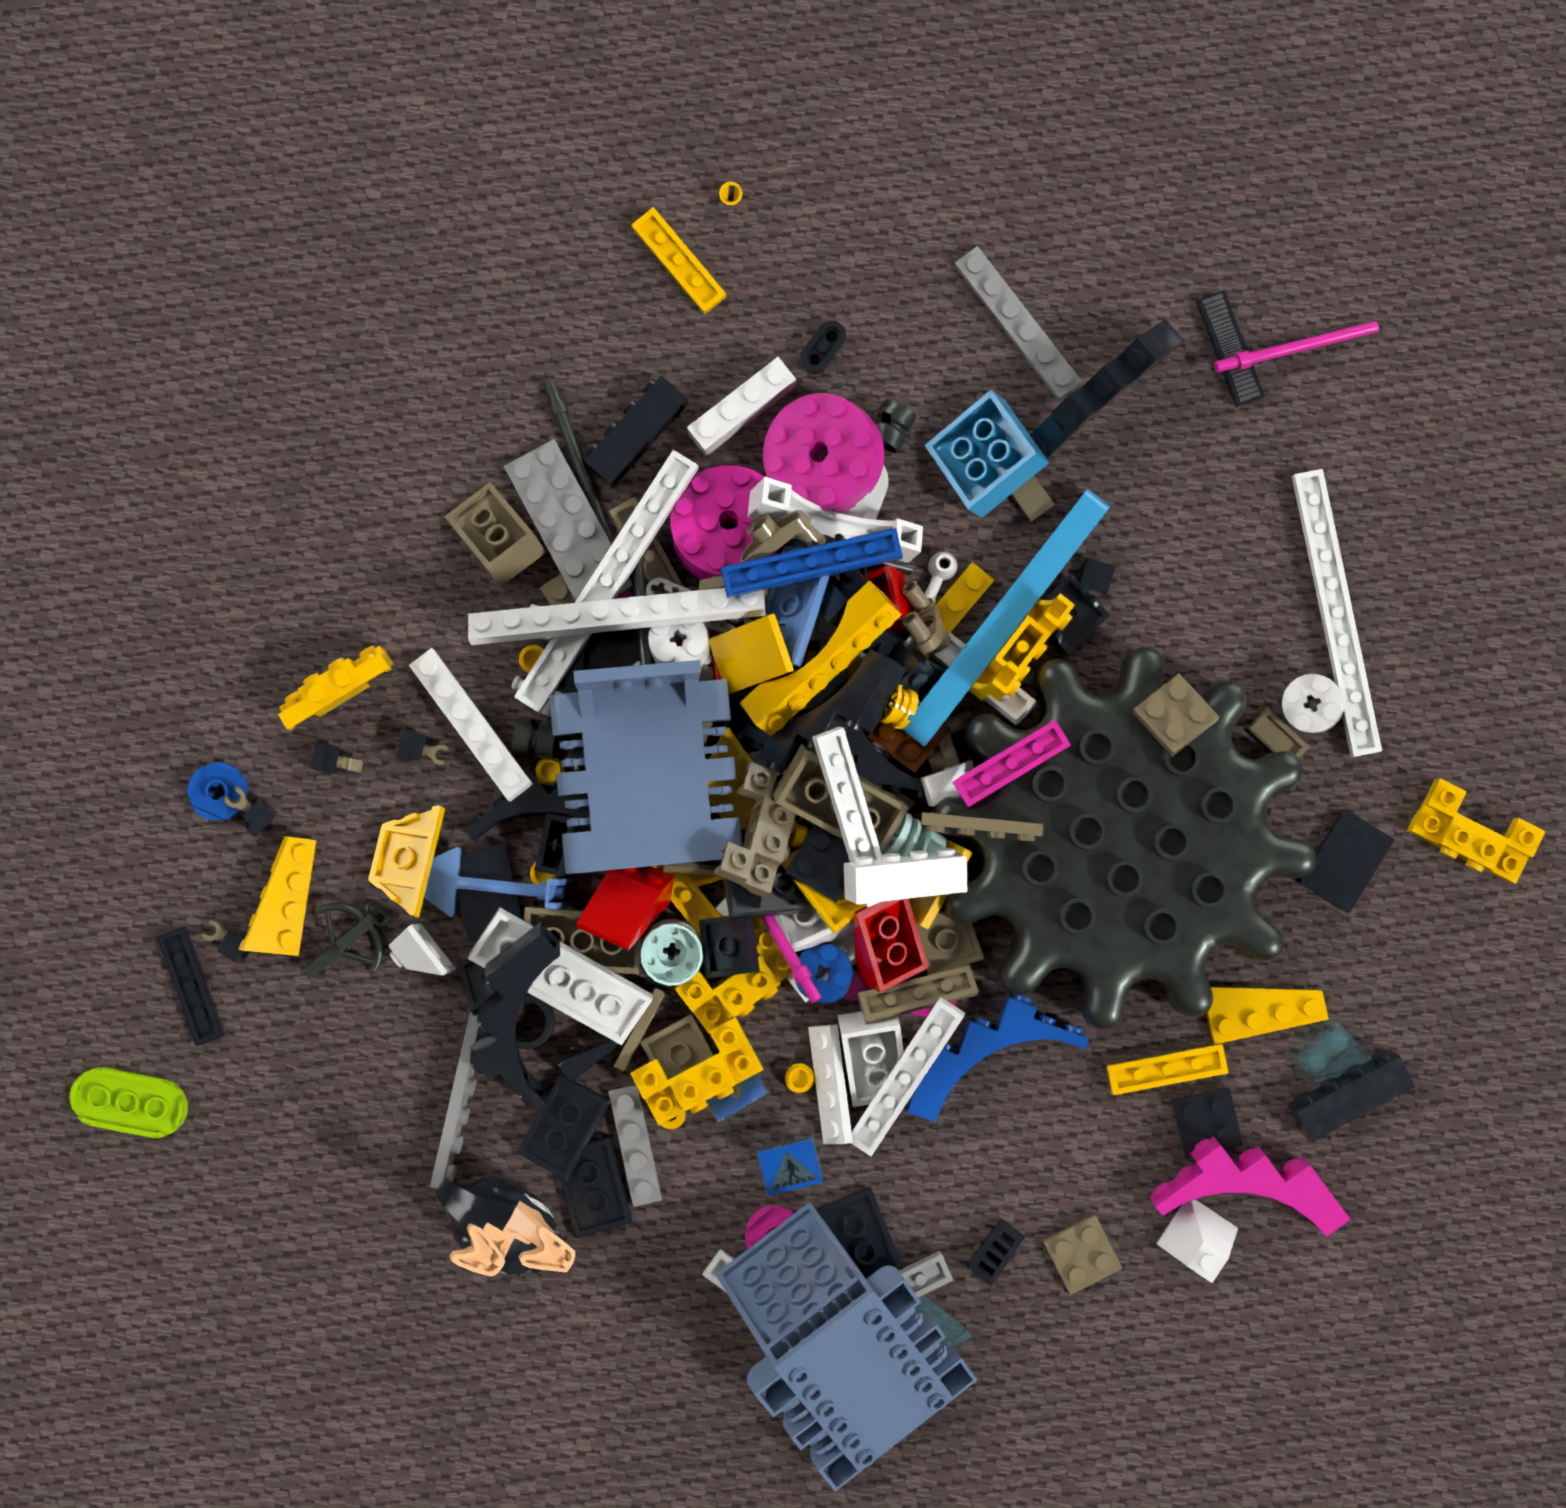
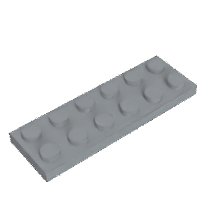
[504,439,634,600]

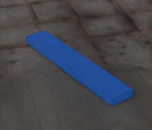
[720,528,903,598]

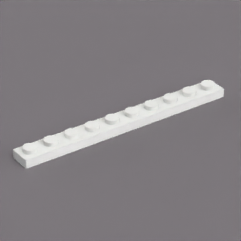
[514,450,699,714]
[1292,469,1382,757]
[468,588,766,645]

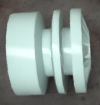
[882,812,946,857]
[641,918,703,986]

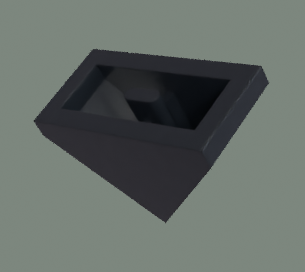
[534,813,576,877]

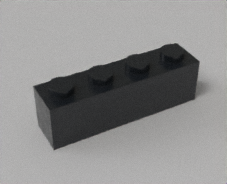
[584,375,688,489]
[1287,1050,1415,1142]

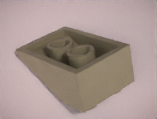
[444,482,546,587]

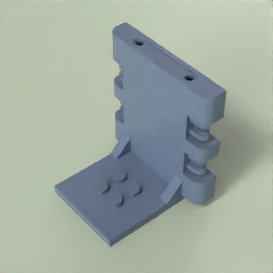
[549,660,743,874]
[715,1202,977,1492]

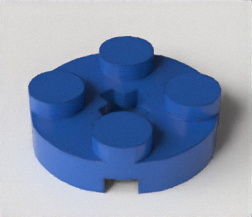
[187,762,249,821]
[795,944,853,1004]

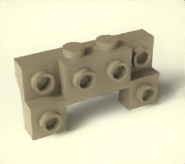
[714,762,797,897]

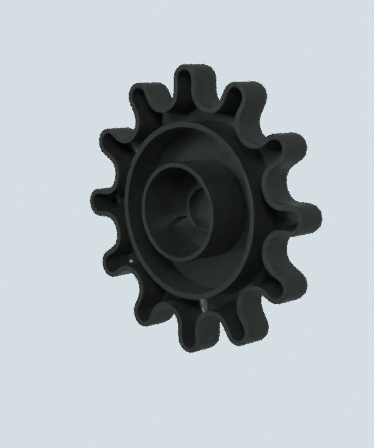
[931,647,1317,1030]

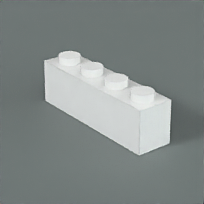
[687,357,796,456]
[844,848,967,904]

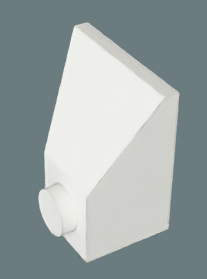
[389,923,456,975]
[1156,1199,1238,1283]

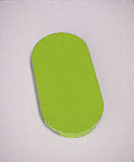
[69,1067,188,1138]

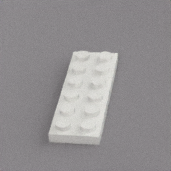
[468,907,653,1045]

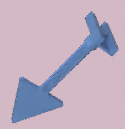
[424,847,574,917]

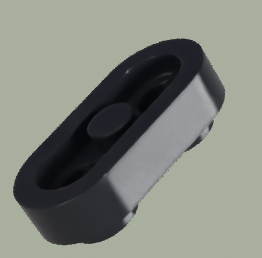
[800,321,846,375]

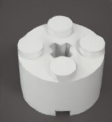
[648,622,710,667]
[1282,674,1344,733]

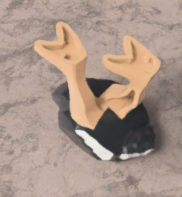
[436,1175,575,1276]

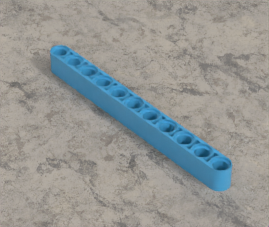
[902,489,1110,747]

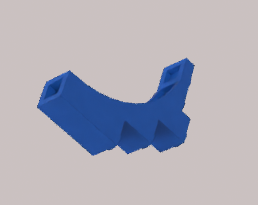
[906,995,1089,1122]

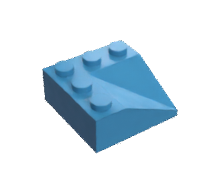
[925,390,1049,518]

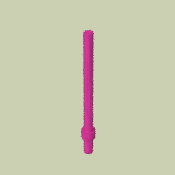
[1214,321,1379,373]
[761,916,822,1004]

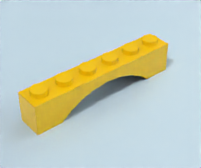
[740,580,902,737]

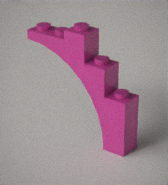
[1150,1136,1351,1237]

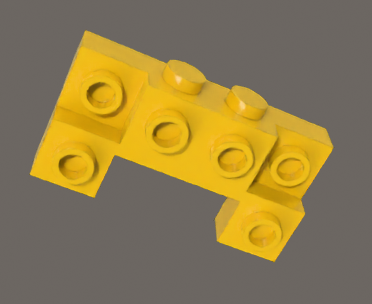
[969,593,1075,701]
[278,646,393,731]
[1407,778,1546,884]
[675,923,799,1033]
[630,1017,764,1126]

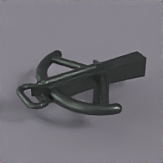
[304,901,390,979]

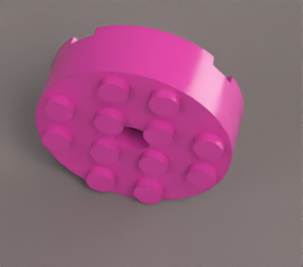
[763,393,884,513]
[670,465,785,580]

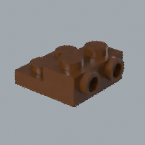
[867,702,951,776]

